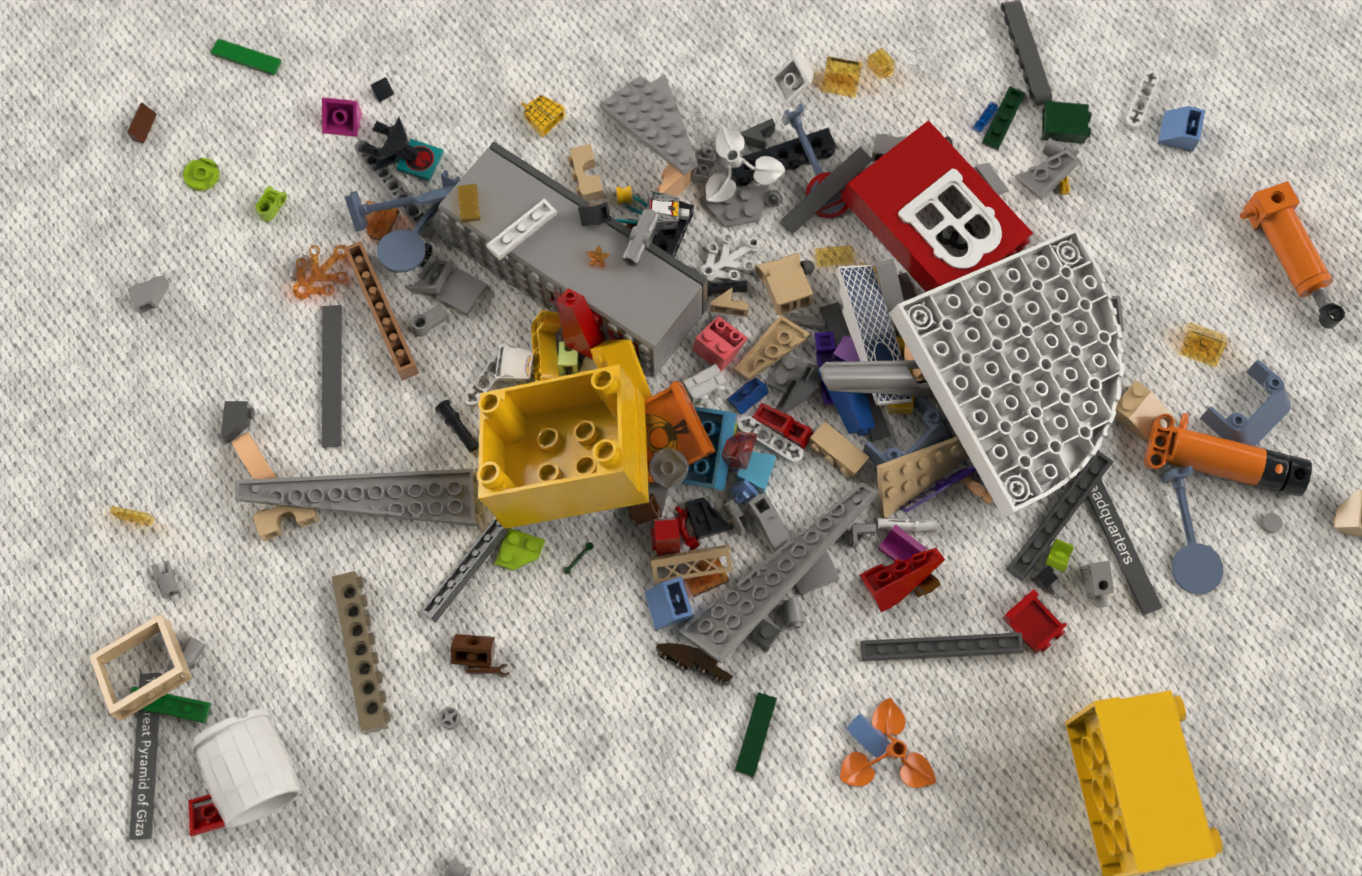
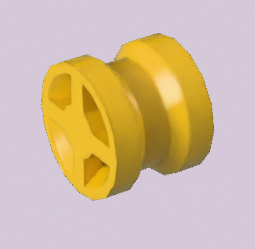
[616,185,632,205]

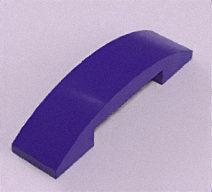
[814,331,836,405]

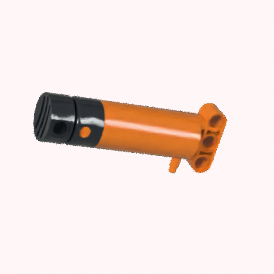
[1144,413,1312,497]

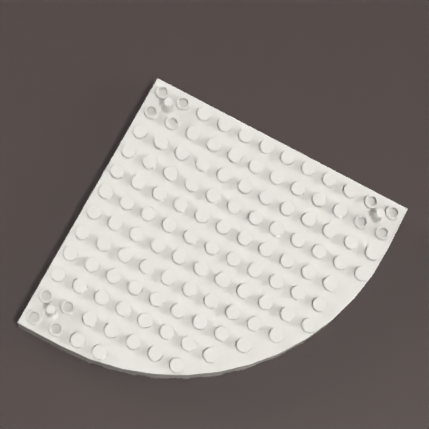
[889,228,1124,519]

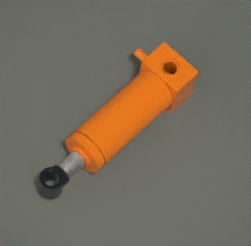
[1240,181,1345,329]

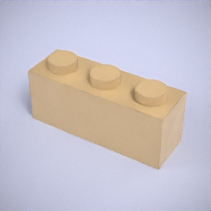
[809,421,870,479]

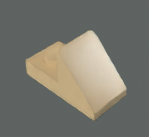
[711,288,749,317]

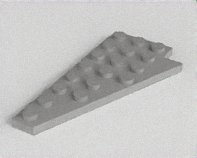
[599,74,698,175]

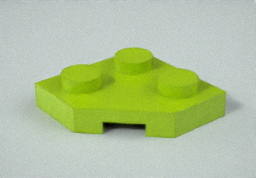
[495,528,546,571]

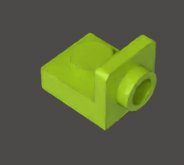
[1046,539,1074,572]

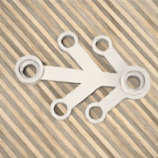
[699,233,761,282]

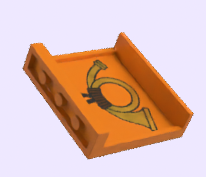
[645,381,715,483]

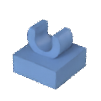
[730,478,758,505]

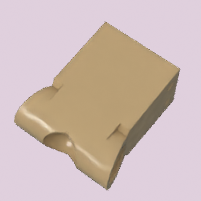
[755,252,813,316]

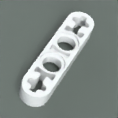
[1125,70,1159,130]
[464,351,499,408]
[738,416,803,464]

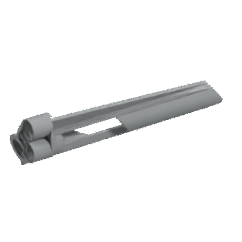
[819,360,935,397]

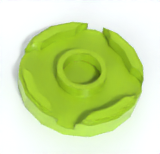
[183,158,220,191]

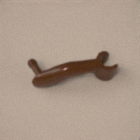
[465,664,510,678]

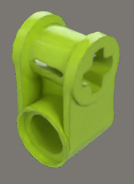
[255,186,287,222]

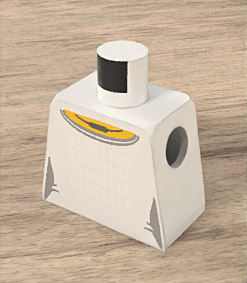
[495,342,534,382]

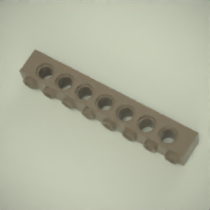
[332,571,391,734]

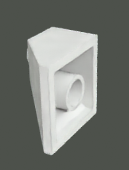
[770,55,814,105]

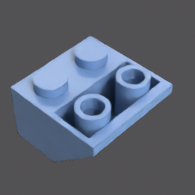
[1158,106,1206,151]
[644,576,694,630]

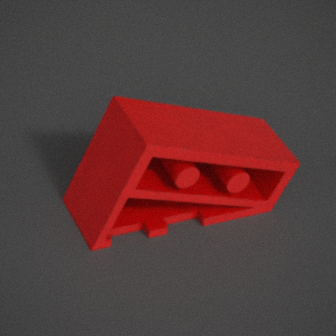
[651,517,680,556]

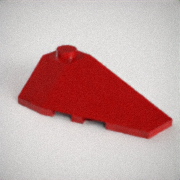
[859,547,945,613]

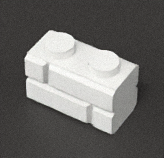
[683,364,727,405]

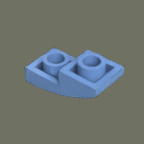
[846,714,891,758]

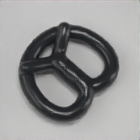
[937,218,974,250]

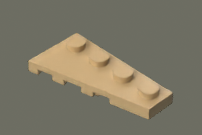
[734,315,811,382]

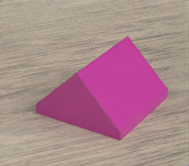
[322,97,362,137]

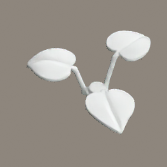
[706,126,785,203]

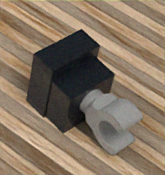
[1032,565,1066,600]

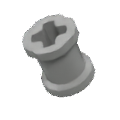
[445,858,472,876]

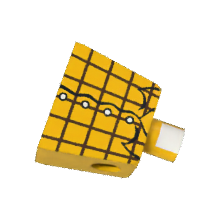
[521,95,566,137]

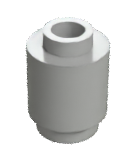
[782,598,805,629]

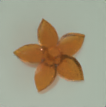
[587,245,610,268]

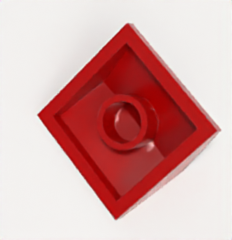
[188,794,226,837]

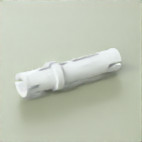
[877,517,937,533]

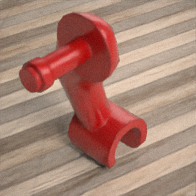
[675,506,700,550]

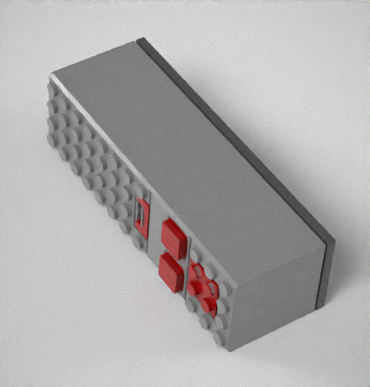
[438,141,708,377]

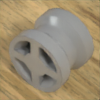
[439,707,461,730]

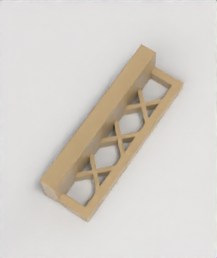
[650,544,733,584]

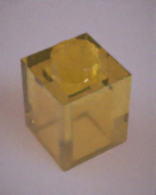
[867,47,895,79]

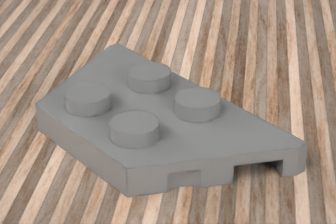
[701,185,769,228]

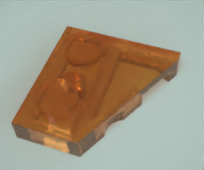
[366,201,400,241]
[685,557,729,598]

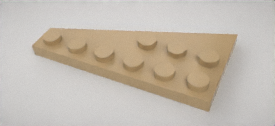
[877,436,969,519]

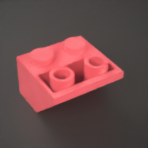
[692,316,748,372]

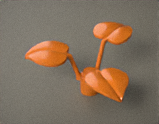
[839,698,936,788]

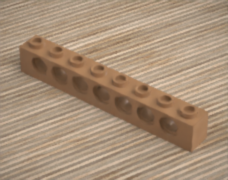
[344,241,419,381]

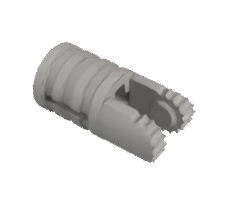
[1042,138,1079,157]
[722,499,754,536]
[151,561,180,599]

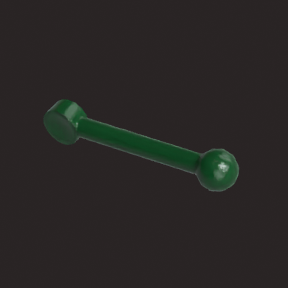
[563,542,593,574]

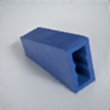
[818,369,875,436]

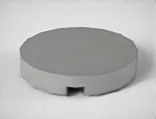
[649,448,688,487]

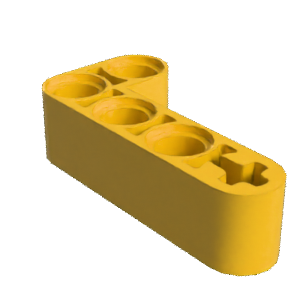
[531,310,561,382]

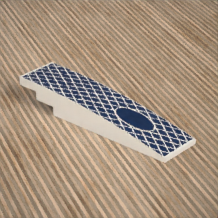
[836,265,912,406]

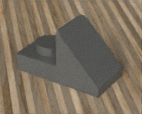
[740,119,776,150]

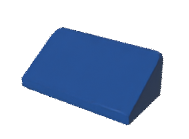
[726,377,769,415]

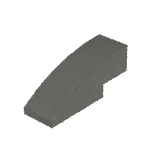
[775,363,822,413]

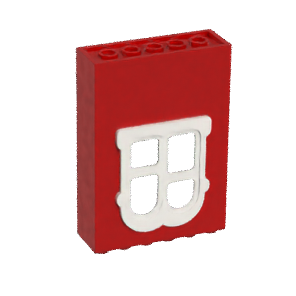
[841,120,1033,292]

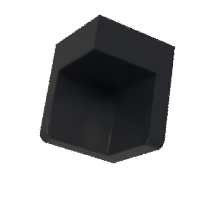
[578,202,611,226]

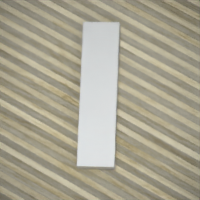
[486,199,557,260]

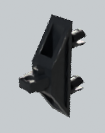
[361,116,419,172]

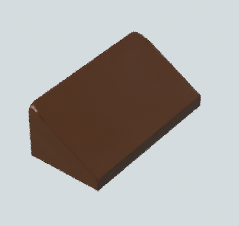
[127,103,157,143]

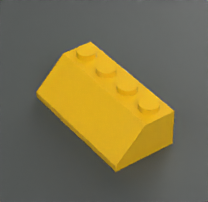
[590,339,652,400]

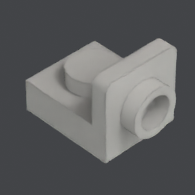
[847,524,876,548]

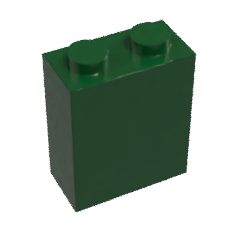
[1042,101,1091,144]

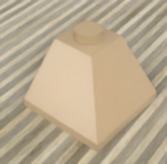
[1333,489,1362,537]

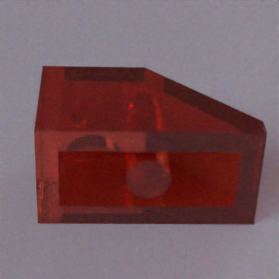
[721,432,758,470]

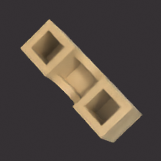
[567,144,604,202]
[253,506,320,541]

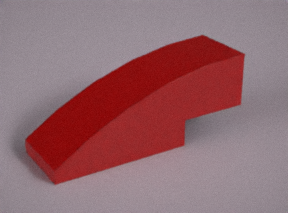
[752,402,814,450]

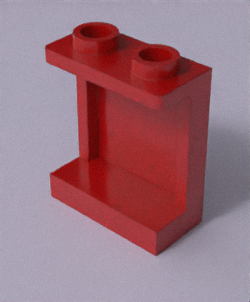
[1002,589,1067,654]

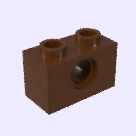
[451,634,495,667]

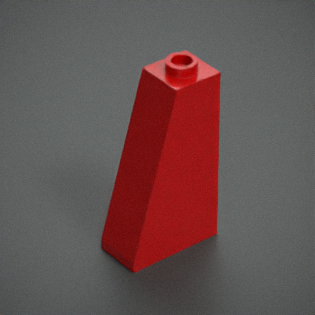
[557,288,604,360]

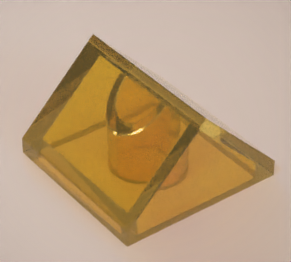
[821,56,863,98]
[1180,322,1227,367]

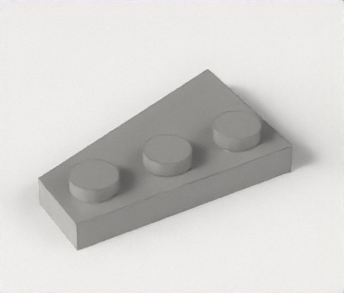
[1015,149,1080,200]

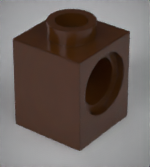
[628,494,661,525]

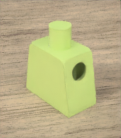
[558,342,580,377]

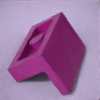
[878,524,927,561]

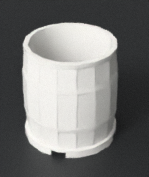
[189,708,302,828]

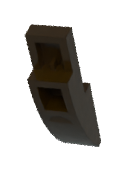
[656,643,733,686]

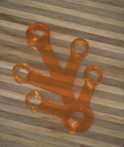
[292,244,348,300]

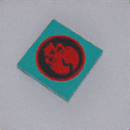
[396,139,444,181]

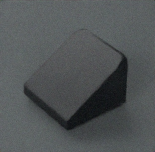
[370,77,394,102]

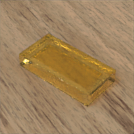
[458,184,480,223]
[815,245,854,267]
[110,506,155,525]

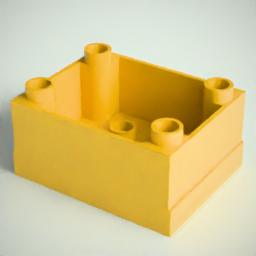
[477,364,649,529]
[1065,690,1223,876]

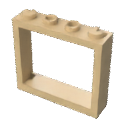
[89,614,193,721]

